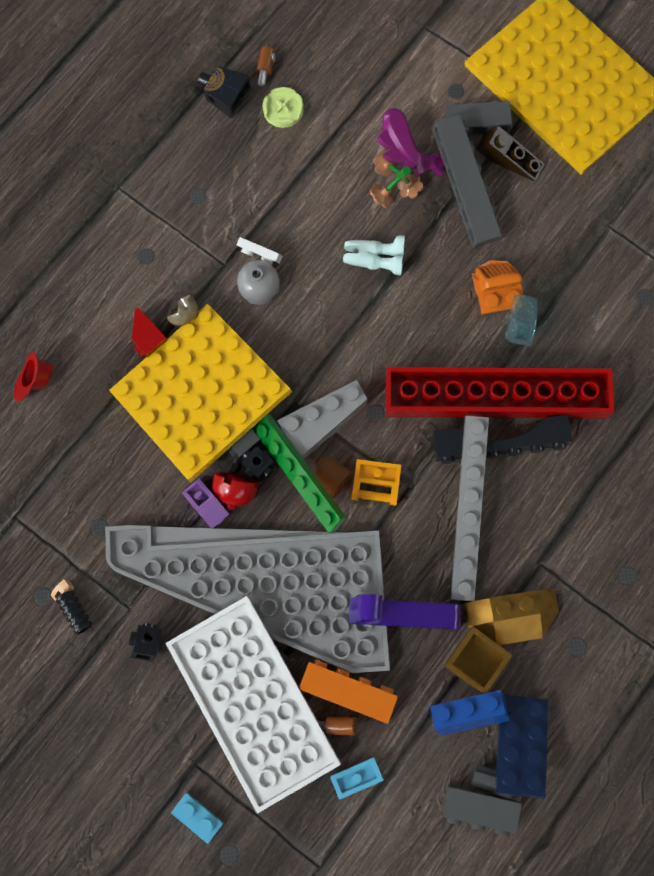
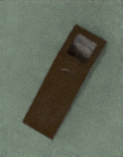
[476,126,545,182]

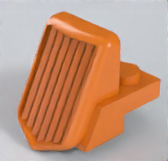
[472,260,525,315]

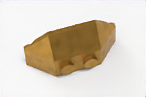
[463,589,559,645]

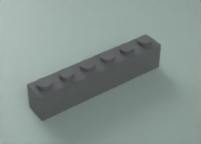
[432,114,502,248]

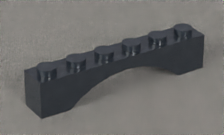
[432,415,572,464]

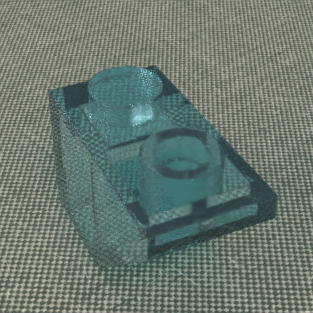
[505,294,537,346]

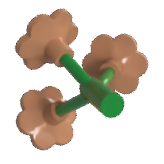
[370,150,423,208]

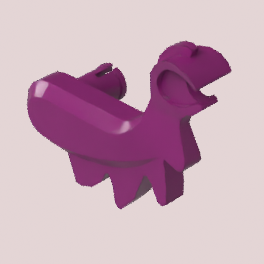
[377,108,448,177]

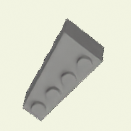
[277,380,367,460]

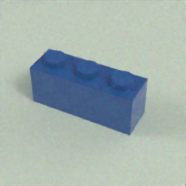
[430,690,510,736]

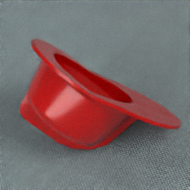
[14,352,53,402]

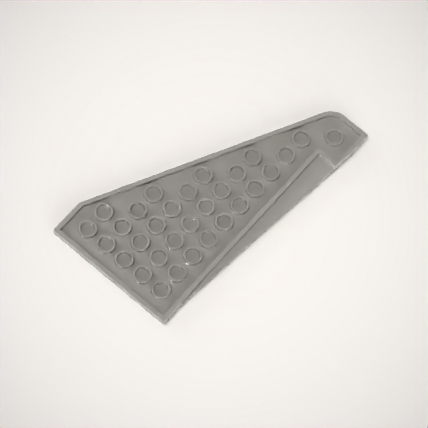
[105,525,390,673]

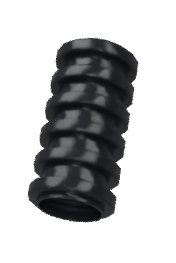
[56,590,93,635]

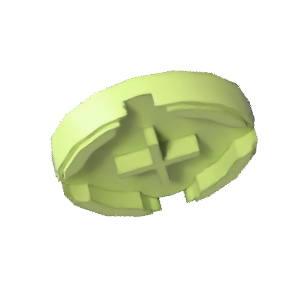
[262,87,304,128]

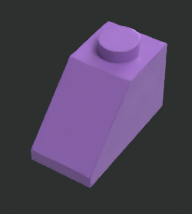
[182,479,229,529]

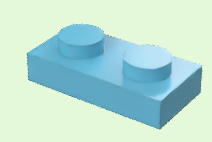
[330,757,384,800]
[171,792,224,844]

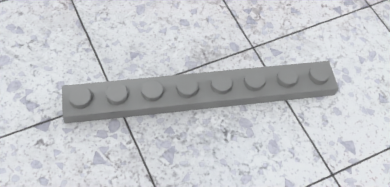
[450,416,489,601]

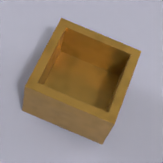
[444,627,513,694]

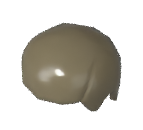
[167,295,198,326]

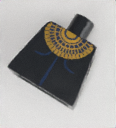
[198,66,251,118]

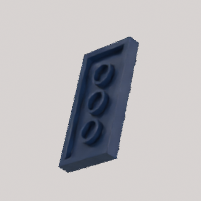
[495,694,548,799]

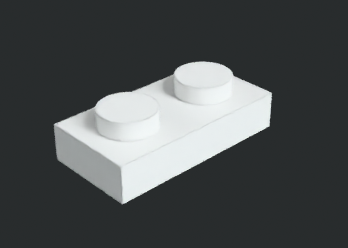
[237,237,283,265]

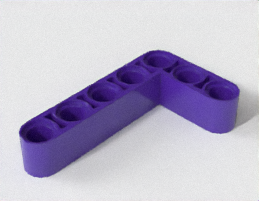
[349,594,461,629]

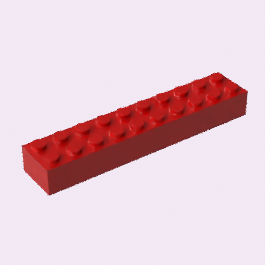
[385,367,614,419]

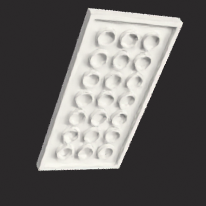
[166,596,341,813]

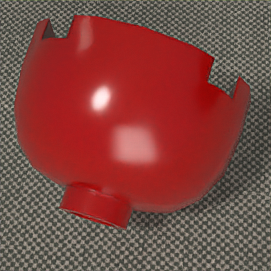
[212,472,259,510]

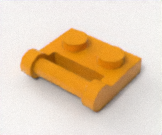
[351,459,401,506]

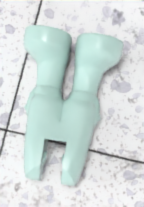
[343,235,405,275]

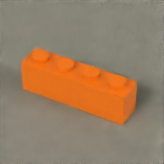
[299,659,398,724]

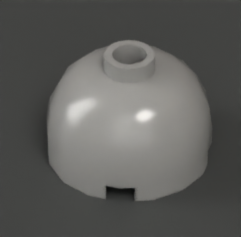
[237,260,280,305]

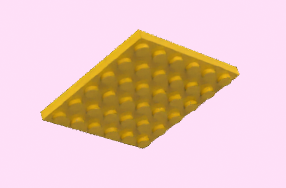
[109,303,292,483]

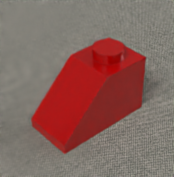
[132,307,167,358]

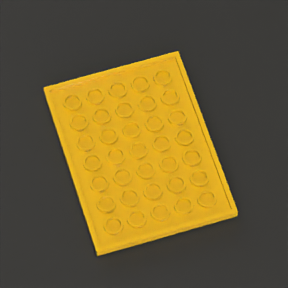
[464,0,654,175]

